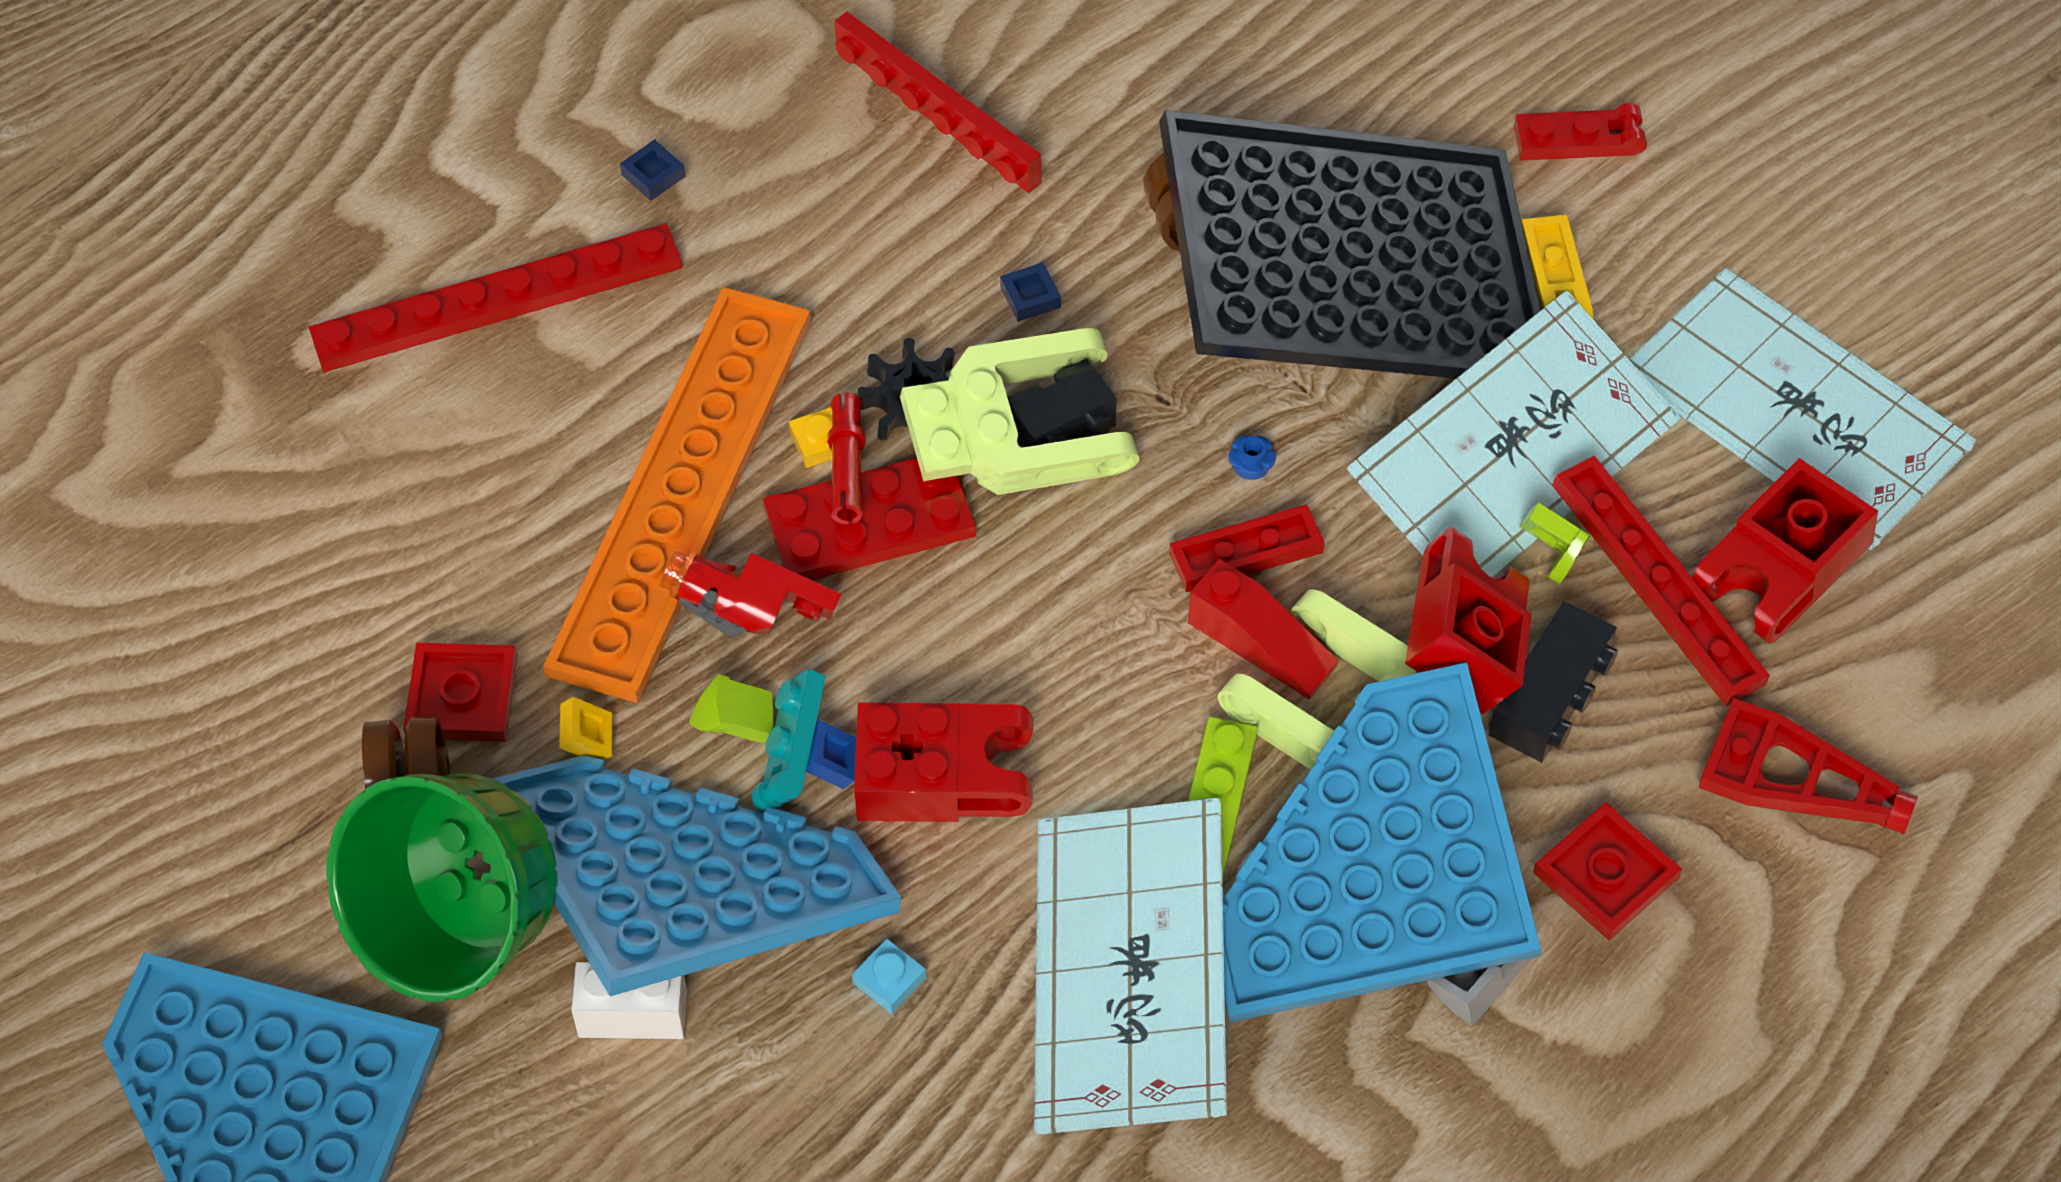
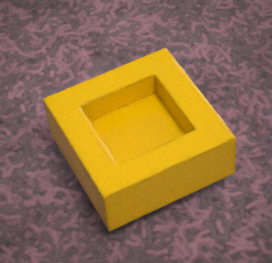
[788,407,832,468]
[559,697,612,761]

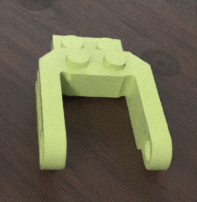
[900,328,1140,495]
[1218,589,1417,770]

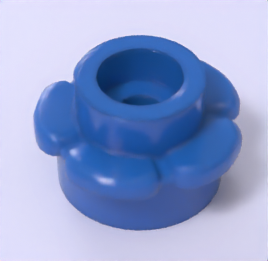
[1228,435,1276,480]

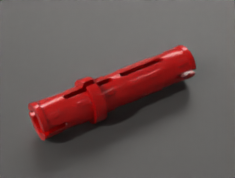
[827,392,866,524]

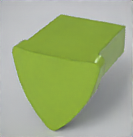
[1519,503,1590,585]
[689,674,774,744]

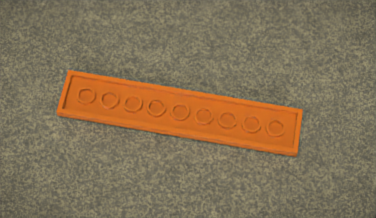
[543,287,811,704]

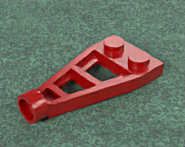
[1699,698,1918,834]

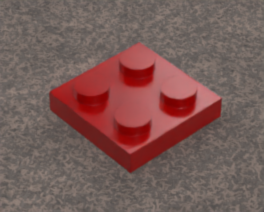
[403,642,518,742]
[1533,802,1682,941]

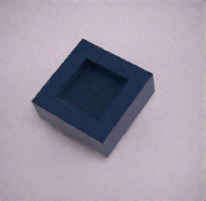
[620,139,686,201]
[1000,262,1061,322]

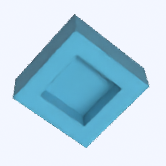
[852,939,927,1014]

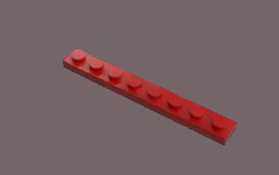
[308,223,682,373]

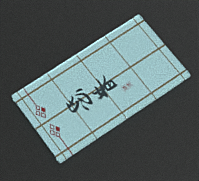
[1625,268,1976,550]
[1346,290,1681,577]
[1034,798,1227,1135]

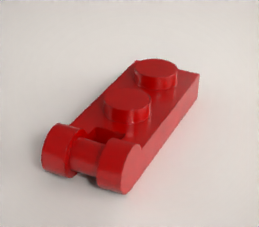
[1514,103,1647,161]

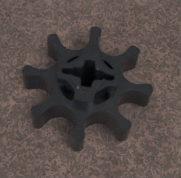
[857,338,955,441]

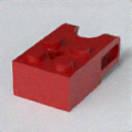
[1693,458,1878,644]
[1405,526,1532,715]
[854,702,1034,822]

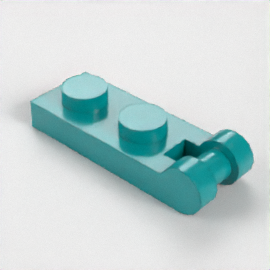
[751,668,826,812]

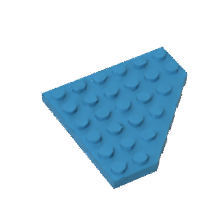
[1223,662,1541,1023]
[493,755,901,996]
[102,952,443,1182]

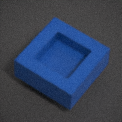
[806,720,856,789]

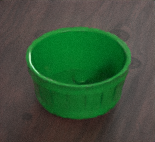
[326,773,558,1002]

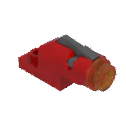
[660,550,841,638]

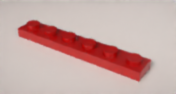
[834,11,1041,193]
[1552,455,1770,707]

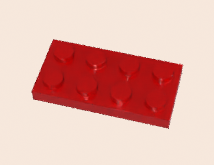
[762,458,976,580]

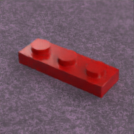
[1169,504,1325,592]

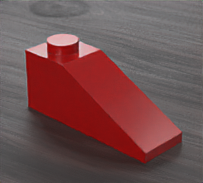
[1188,559,1338,700]

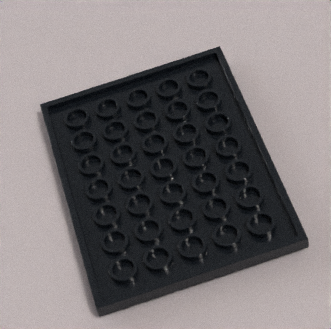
[1159,110,1541,379]

